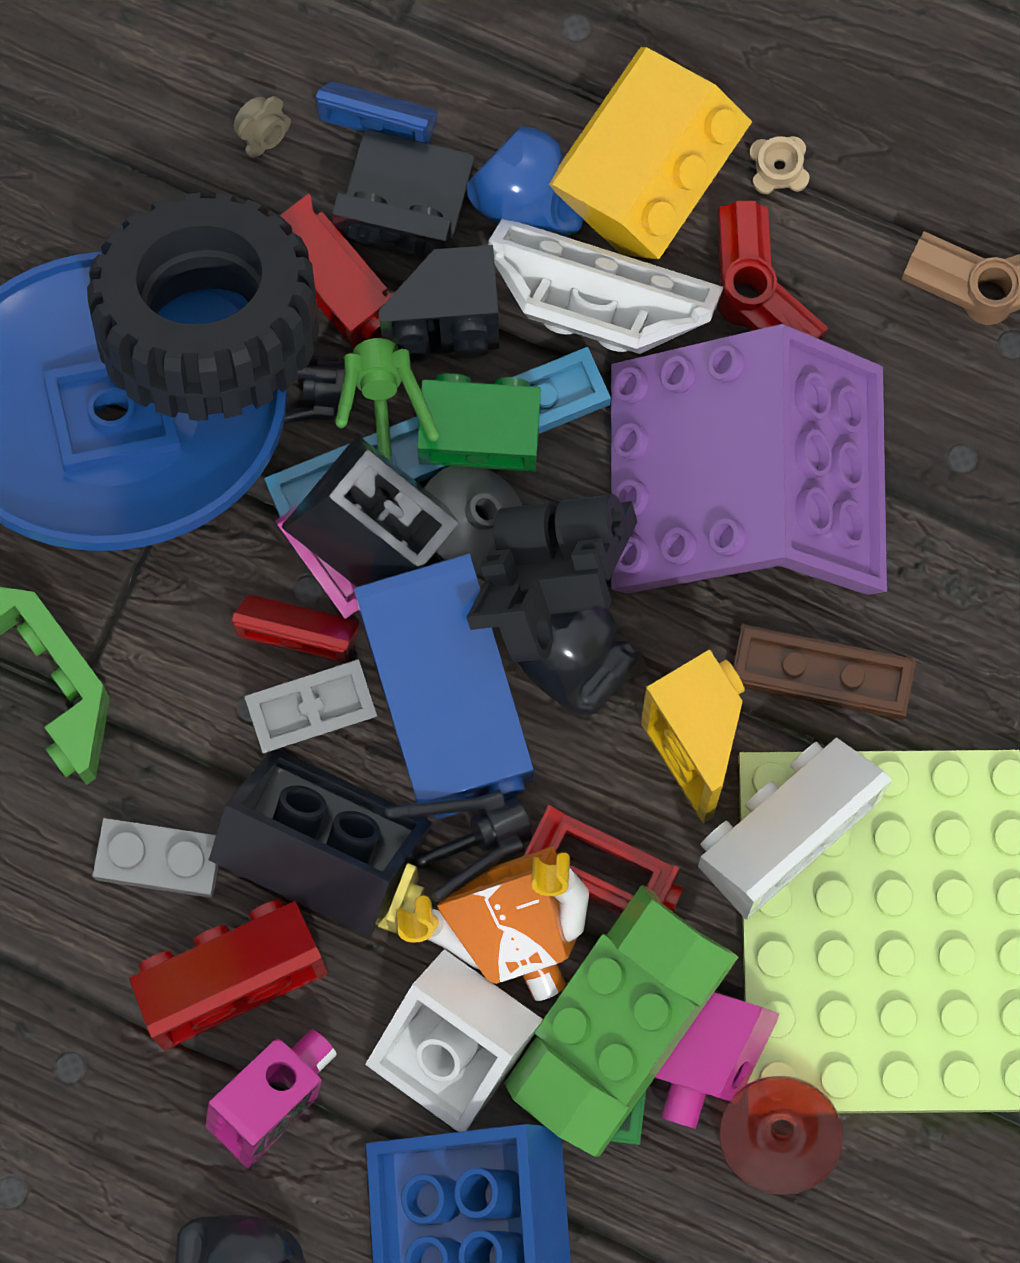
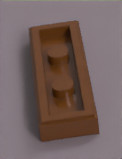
[733,624,916,720]

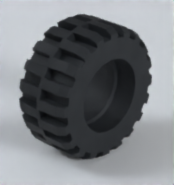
[87,192,319,421]

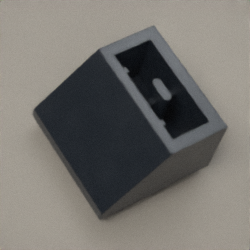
[379,245,499,363]
[281,434,459,587]

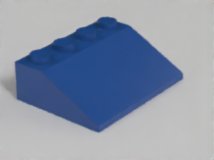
[366,1124,571,1263]

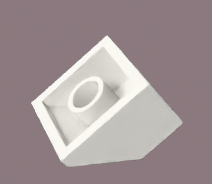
[365,949,543,1132]

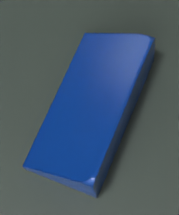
[316,82,438,144]

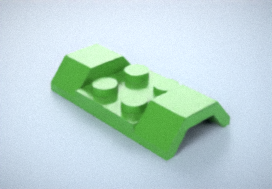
[504,885,738,1157]

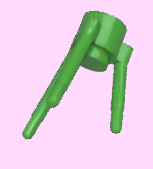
[336,338,439,462]

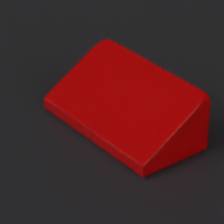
[232,595,360,664]

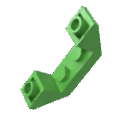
[0,587,110,785]

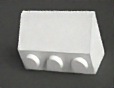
[698,737,892,920]

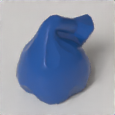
[466,126,583,237]

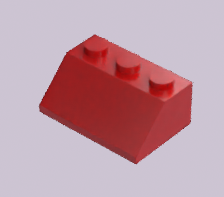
[128,899,329,1051]

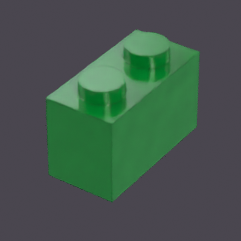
[417,374,541,472]

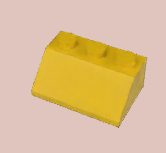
[549,47,752,259]
[641,649,745,824]

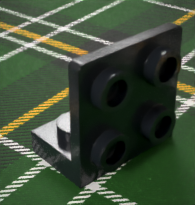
[332,130,474,259]

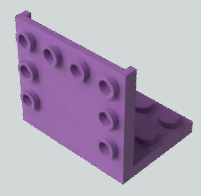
[611,324,887,595]

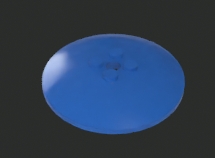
[0,251,287,551]

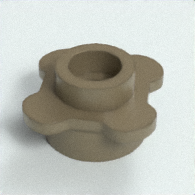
[234,96,291,158]

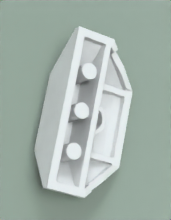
[488,219,723,354]

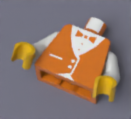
[396,846,589,1001]

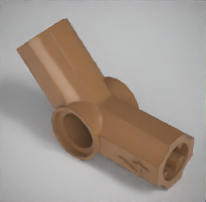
[902,231,1020,325]

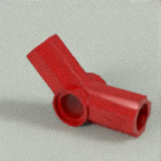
[717,201,829,340]

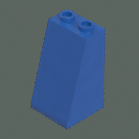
[354,554,534,818]

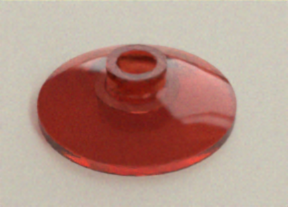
[720,1076,843,1195]

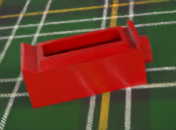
[280,193,394,349]
[524,805,684,915]

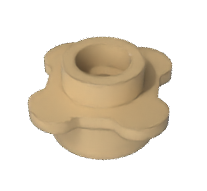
[749,136,810,194]

